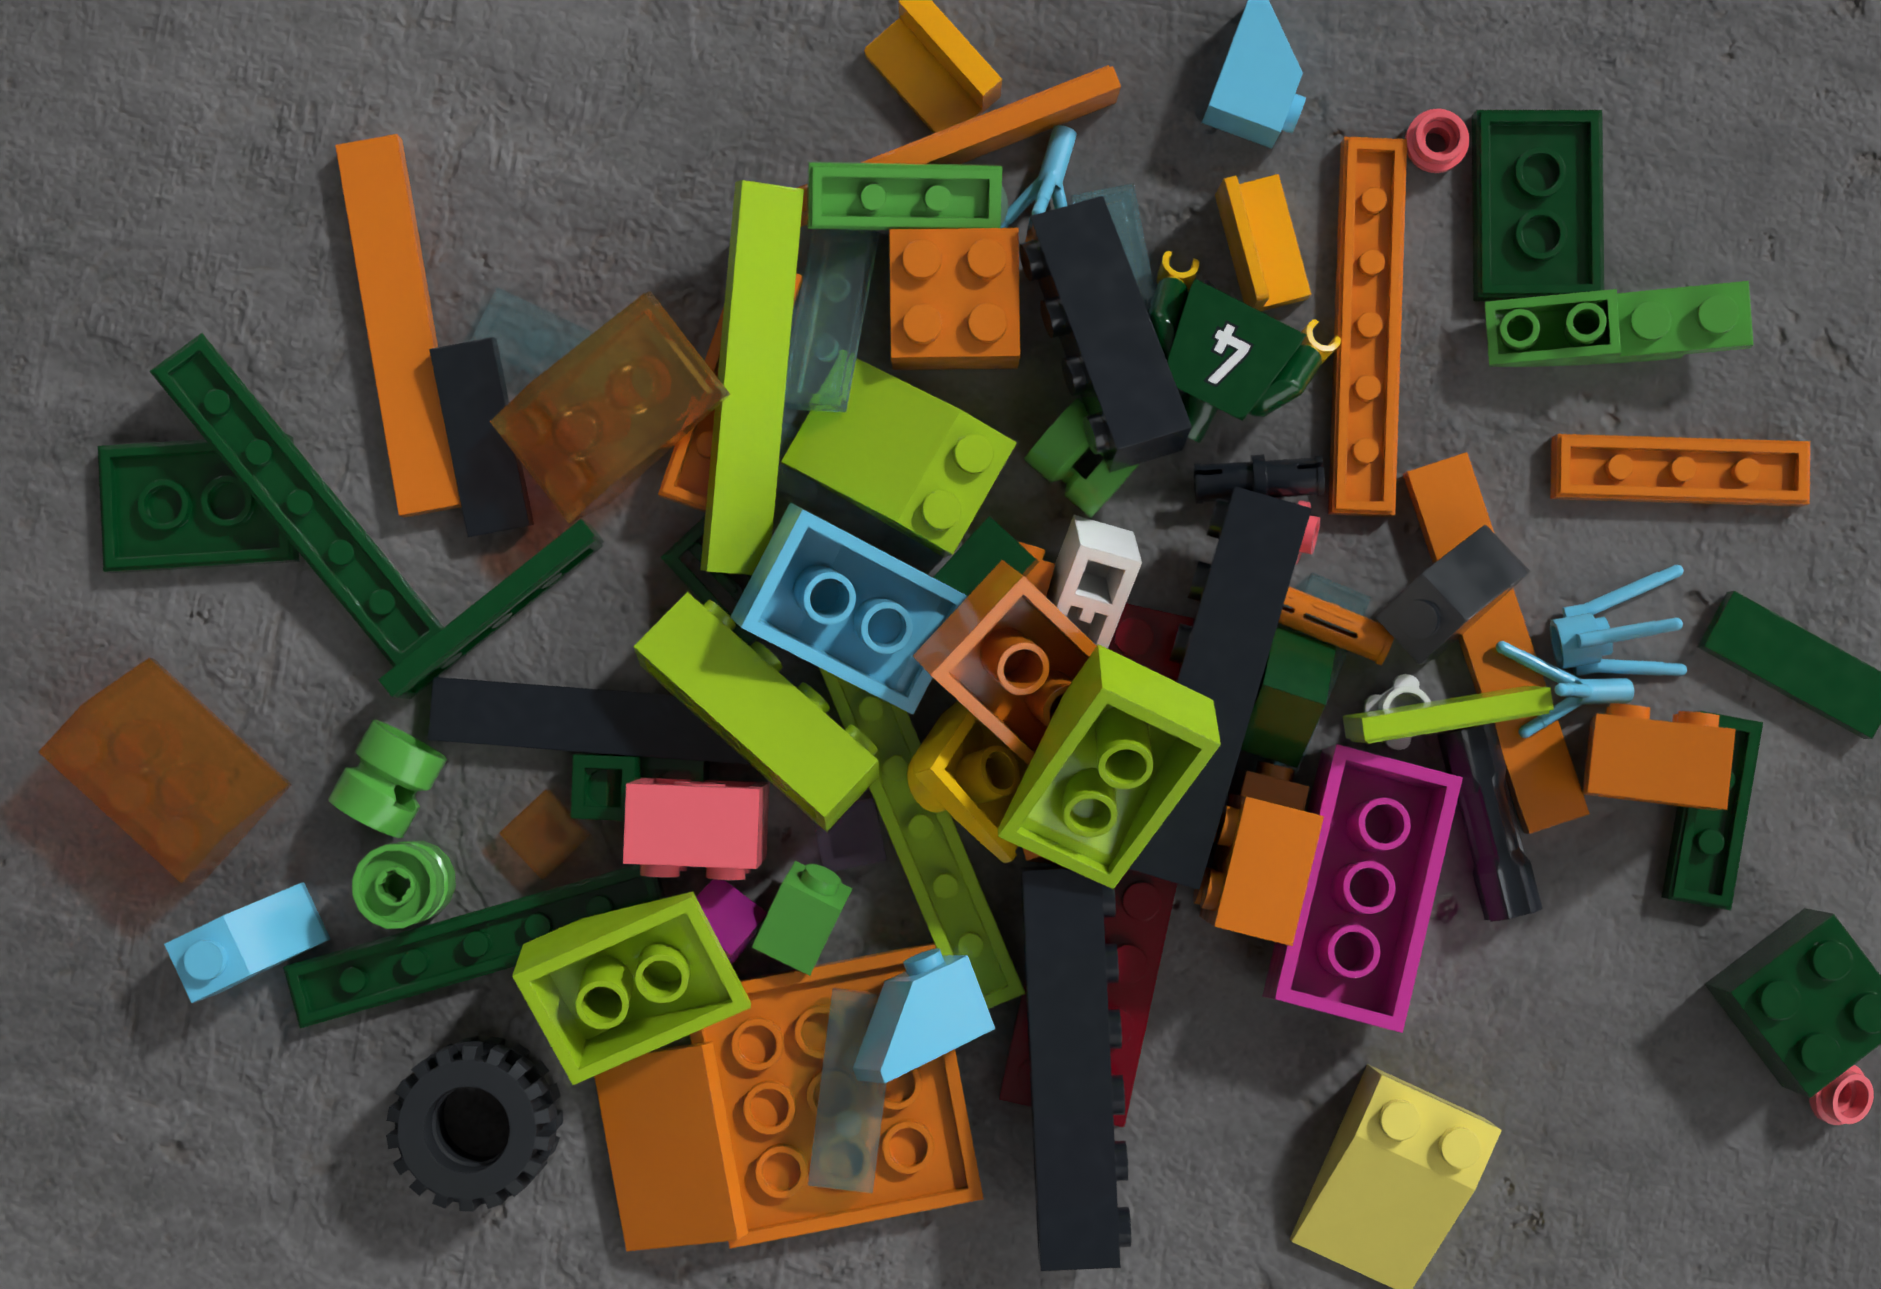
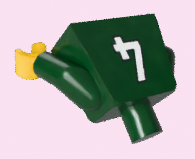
[1148,251,1341,443]

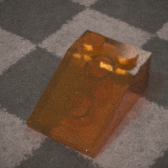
[490,291,730,524]

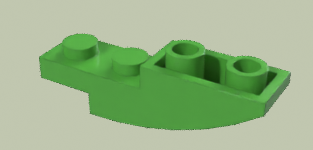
[1485,281,1754,367]

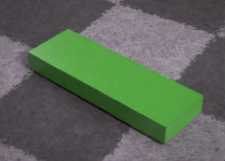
[807,162,1002,230]

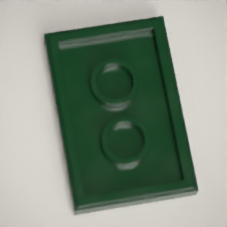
[1472,110,1604,301]
[98,434,300,573]

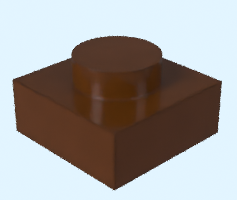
[1233,761,1309,811]

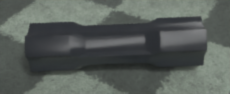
[1437,723,1543,922]

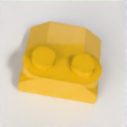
[907,700,1029,863]

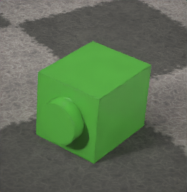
[752,861,853,976]

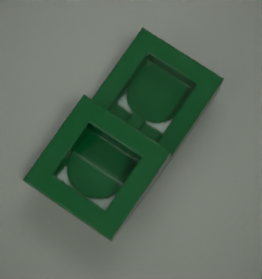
[571,754,710,821]

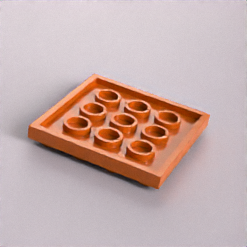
[690,942,984,1249]

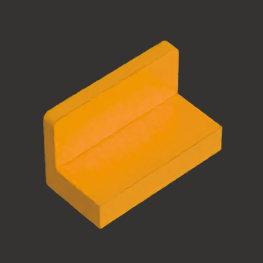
[864,0,1002,133]
[1215,174,1312,312]

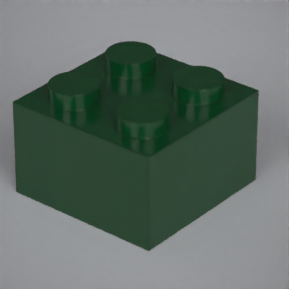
[1705,908,1881,1098]

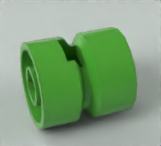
[1024,398,1140,519]
[328,720,447,838]
[352,840,456,929]

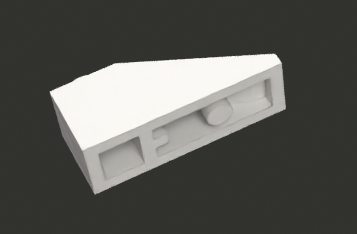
[1046,515,1142,649]

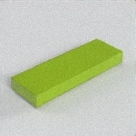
[1343,686,1554,744]

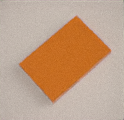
[594,1041,748,1252]

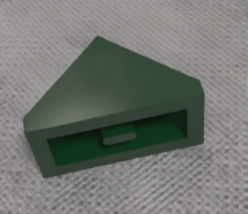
[1241,627,1336,768]

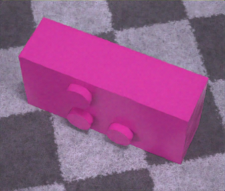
[1262,744,1463,1033]

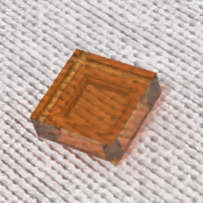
[499,789,592,880]

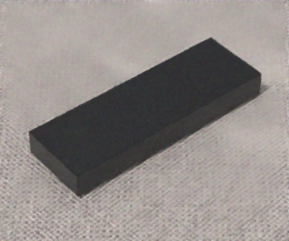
[429,337,534,537]

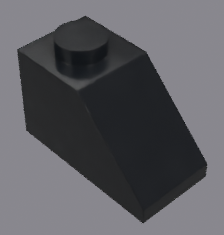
[1375,525,1531,665]

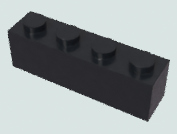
[1019,196,1192,473]

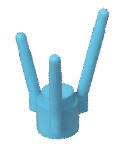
[1550,565,1687,677]

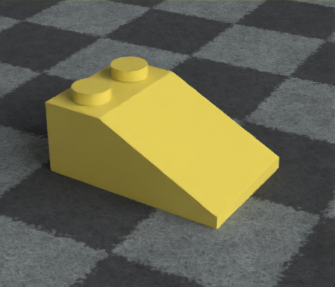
[1290,1064,1502,1289]

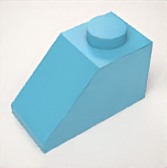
[1202,0,1306,149]
[164,882,331,1003]
[853,948,995,1084]

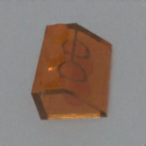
[38,658,292,883]

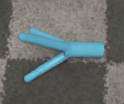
[1001,125,1077,228]
[1496,641,1634,738]

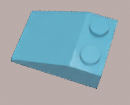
[730,503,968,714]

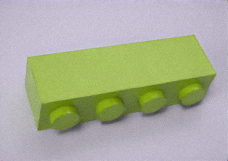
[633,592,879,832]

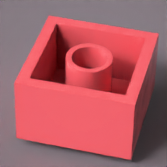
[623,777,770,880]

